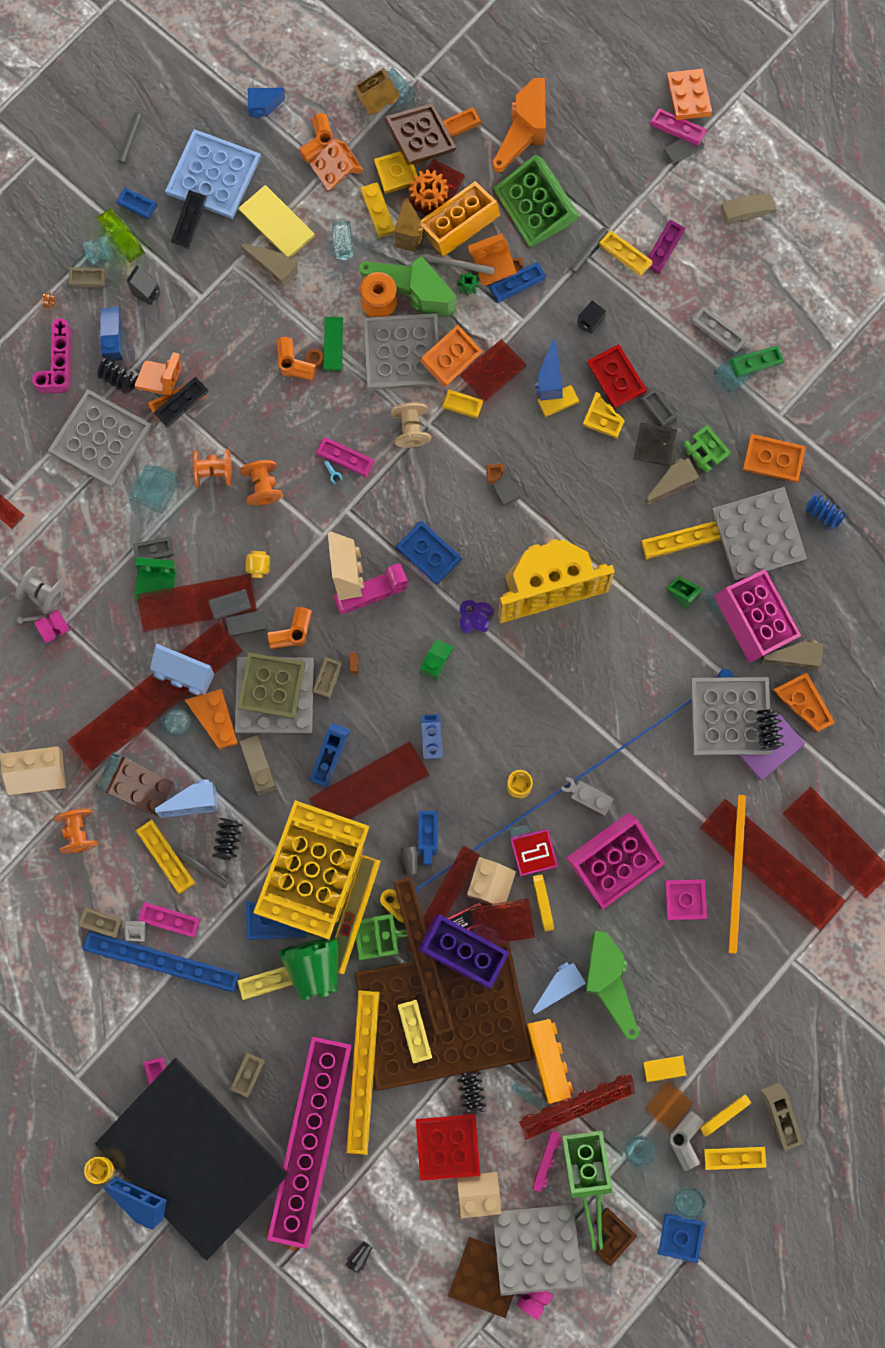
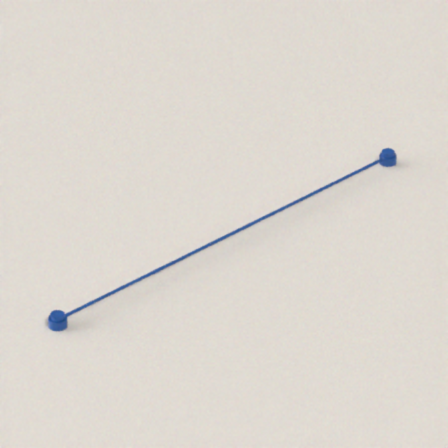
[416,669,733,896]

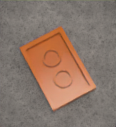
[667,68,712,120]
[419,324,483,387]
[742,434,806,483]

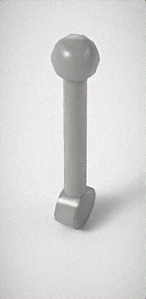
[17,615,49,624]

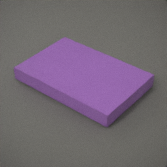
[739,715,805,780]

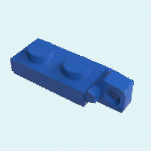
[418,811,438,866]

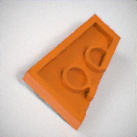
[773,673,835,733]

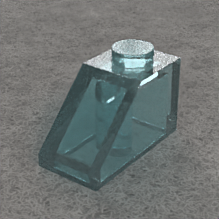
[332,221,354,260]

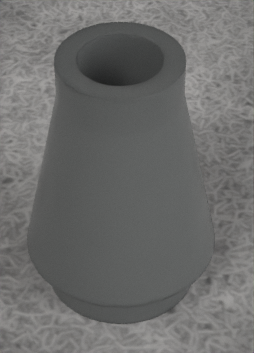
[399,846,418,875]

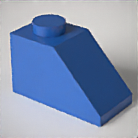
[248,87,285,118]

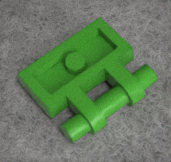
[682,425,731,473]

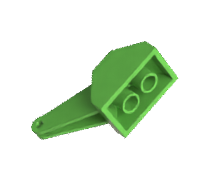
[359,256,457,317]
[584,931,639,1040]
[562,1131,612,1251]

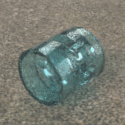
[82,235,115,265]

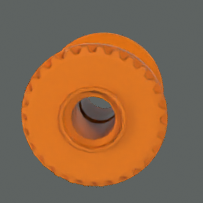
[360,272,397,317]
[193,449,232,488]
[240,460,283,506]
[53,809,98,854]

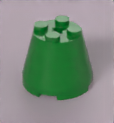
[279,938,339,1000]

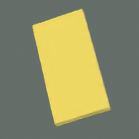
[239,185,315,257]

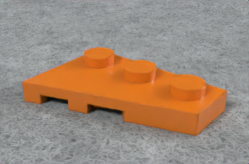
[185,689,238,750]

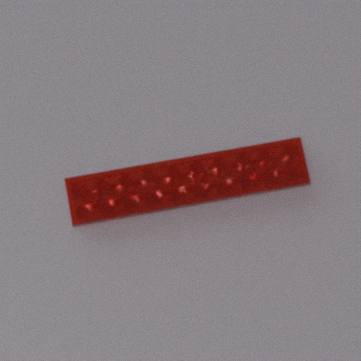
[67,621,243,771]

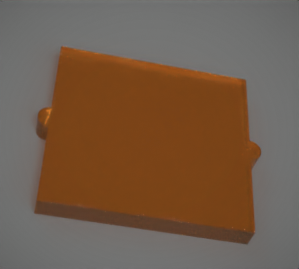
[645,1082,693,1131]

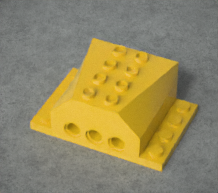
[498,539,615,624]
[254,801,370,940]

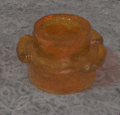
[43,291,55,310]

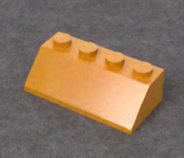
[421,181,501,257]
[526,1019,573,1104]

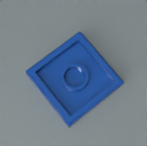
[657,1213,705,1263]

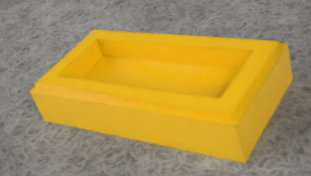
[537,385,579,418]
[442,389,483,419]
[643,1056,686,1082]

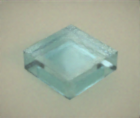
[510,825,531,838]

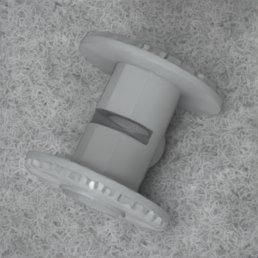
[15,566,65,615]

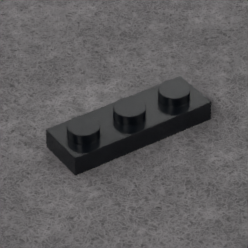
[171,190,207,249]
[154,376,209,428]

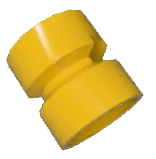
[507,770,533,799]
[84,1157,115,1184]

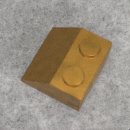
[353,68,400,115]
[394,198,423,252]

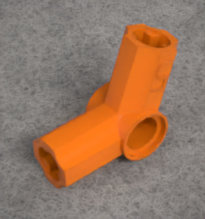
[298,113,333,163]
[276,337,316,381]
[268,607,312,650]

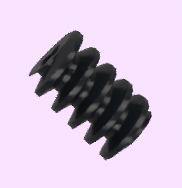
[97,356,139,394]
[755,709,785,751]
[212,818,243,861]
[457,1071,487,1115]

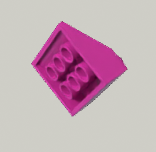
[713,569,801,663]
[566,813,665,909]

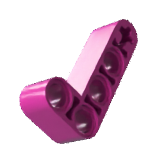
[32,318,72,393]
[333,564,408,615]

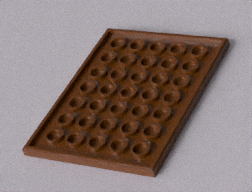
[354,942,533,1091]

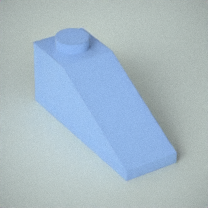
[532,962,586,1015]

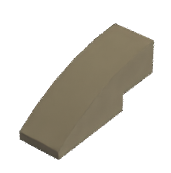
[720,194,777,225]

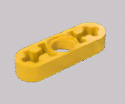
[532,874,554,932]
[699,1094,752,1137]

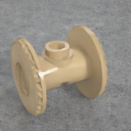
[391,402,431,448]

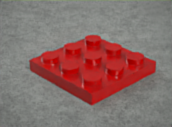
[416,1114,481,1181]

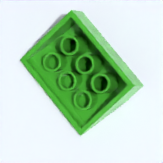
[493,155,580,247]

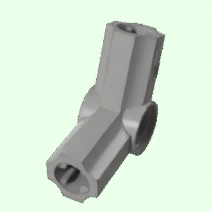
[668,1111,704,1171]

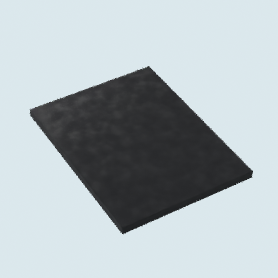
[95,1057,289,1261]

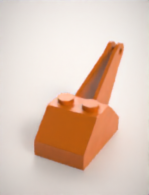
[492,78,546,173]

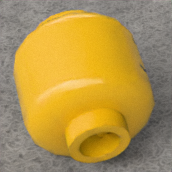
[245,551,270,578]

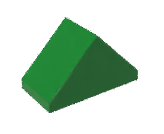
[666,576,703,610]

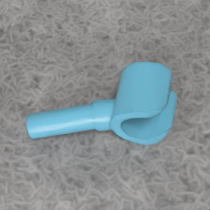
[324,460,342,484]

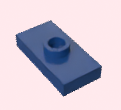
[116,187,158,220]

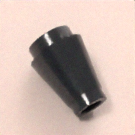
[345,1241,373,1274]

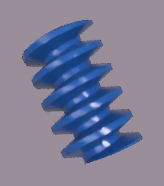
[805,491,848,530]

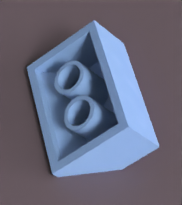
[150,644,214,695]

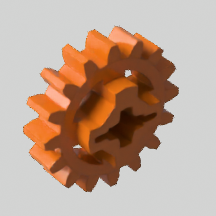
[409,169,448,210]

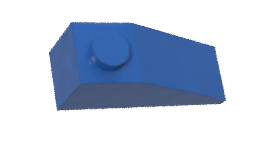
[100,307,123,361]
[535,340,563,401]
[310,723,351,787]
[104,1177,166,1230]

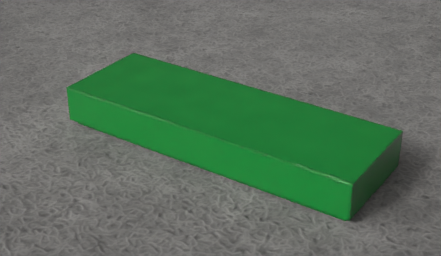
[324,317,343,371]
[729,345,784,378]

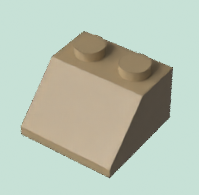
[467,857,516,909]
[457,1172,502,1218]

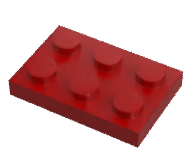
[586,344,647,409]

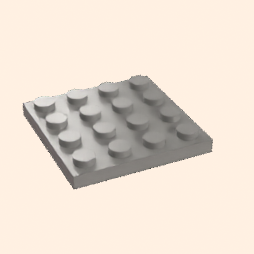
[364,313,442,390]
[48,389,152,488]
[712,487,807,581]
[235,657,314,734]
[691,677,772,756]
[493,1205,583,1296]

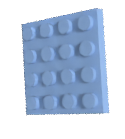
[165,129,261,219]

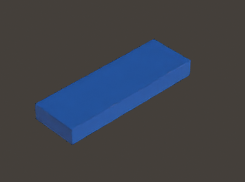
[489,262,546,303]

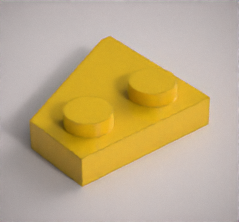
[583,392,625,439]

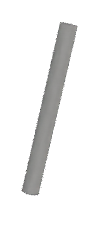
[423,253,495,275]

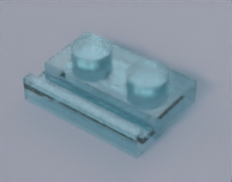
[714,350,760,393]

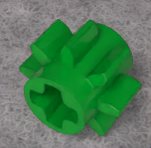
[457,272,480,296]

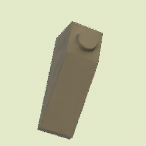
[242,243,298,287]
[645,458,699,506]
[761,640,823,670]
[240,735,277,795]
[761,1082,803,1151]

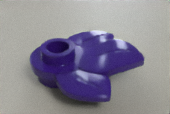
[459,600,494,634]

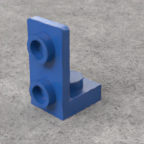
[421,714,443,759]

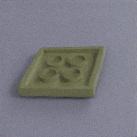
[237,652,306,719]

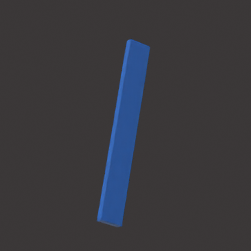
[83,931,240,993]

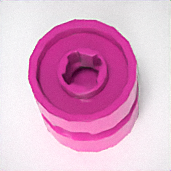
[34,609,70,644]
[516,1291,554,1320]

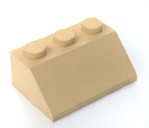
[328,532,365,600]
[0,746,66,796]

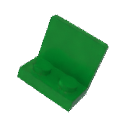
[134,557,177,603]

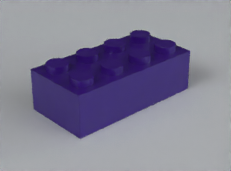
[417,914,509,988]

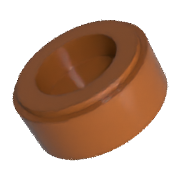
[305,349,324,368]

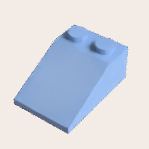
[155,780,219,818]

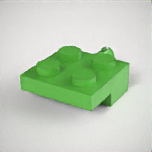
[356,914,408,961]

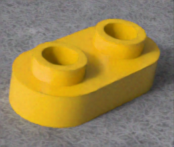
[380,889,404,923]

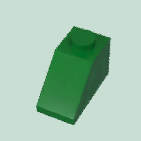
[420,639,454,681]

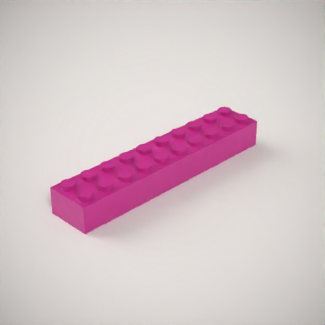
[267,1037,352,1249]

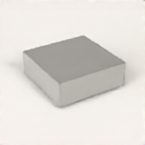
[124,921,146,942]

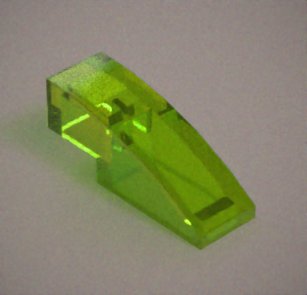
[96,208,145,263]

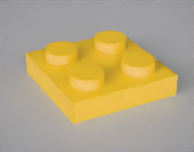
[374,151,418,194]

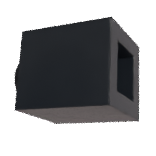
[577,300,606,334]

